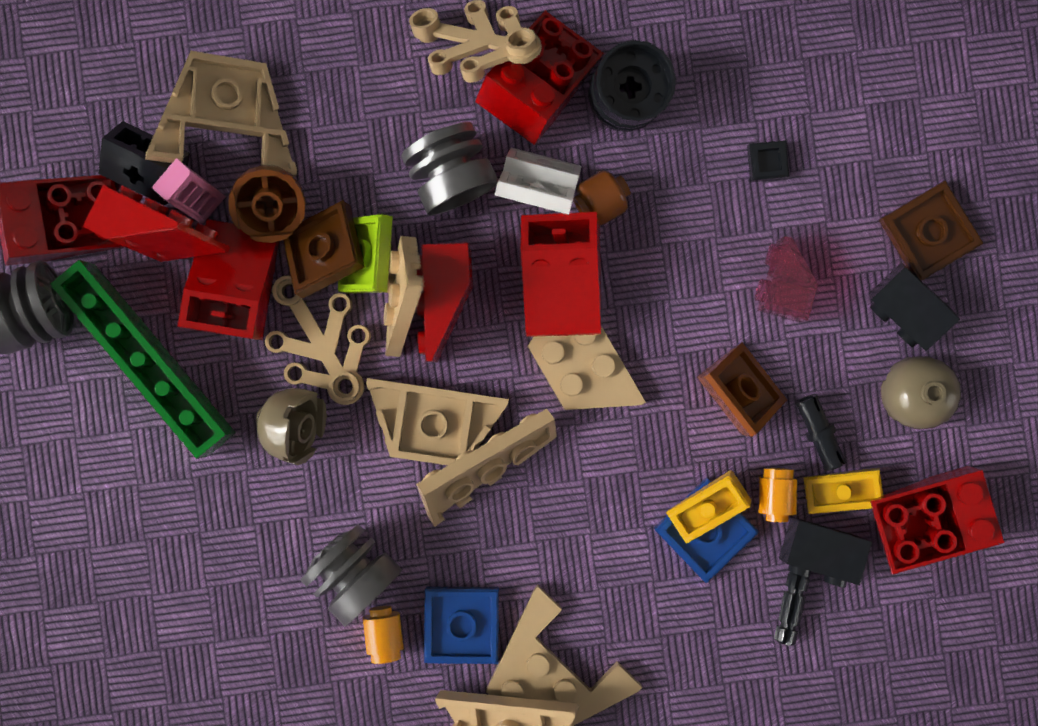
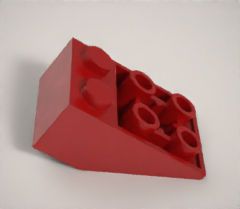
[475,11,604,145]
[0,175,124,266]
[83,185,230,262]
[521,212,601,337]
[177,219,279,340]
[417,243,473,362]
[870,466,1004,574]

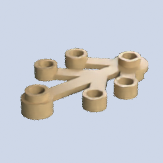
[409,0,542,83]
[265,276,371,405]

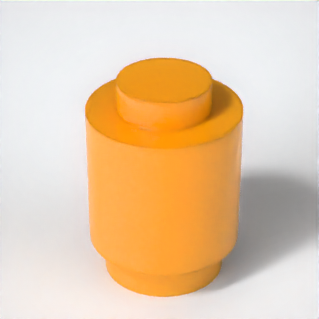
[758,468,797,522]
[363,605,404,664]

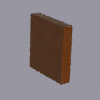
[879,180,984,281]
[284,200,365,299]

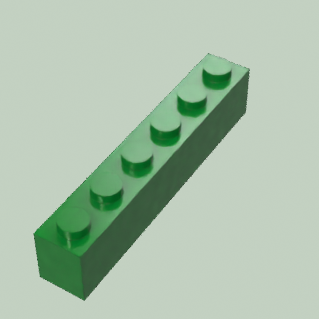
[50,260,236,459]

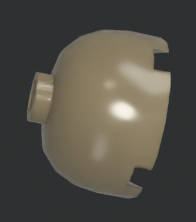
[881,356,961,429]
[256,388,327,465]

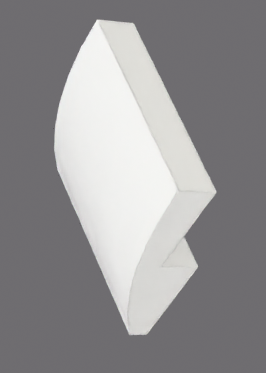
[495,148,581,215]

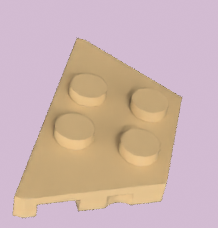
[384,236,423,357]
[528,326,646,410]
[366,378,509,465]
[435,690,579,726]

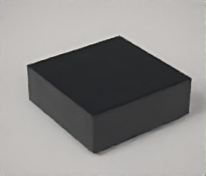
[747,140,790,182]

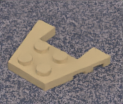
[145,51,297,177]
[486,585,642,726]

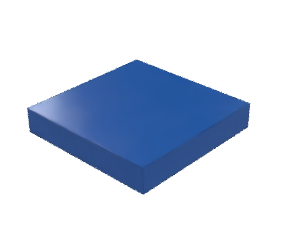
[653,478,759,583]
[424,587,499,664]

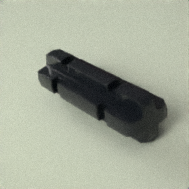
[774,572,810,646]

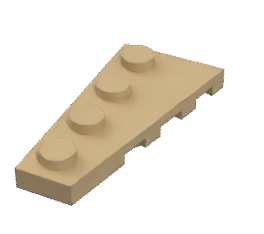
[417,408,557,527]

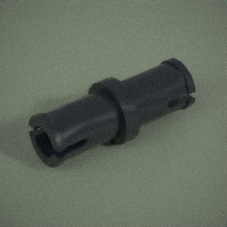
[795,394,847,471]

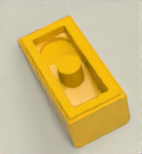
[804,468,883,514]
[666,470,751,544]

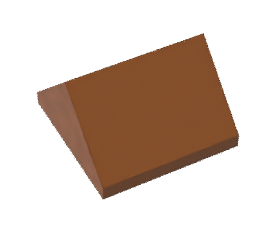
[697,342,787,437]

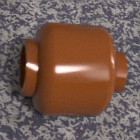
[573,170,631,226]

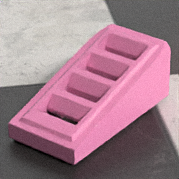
[152,158,226,224]

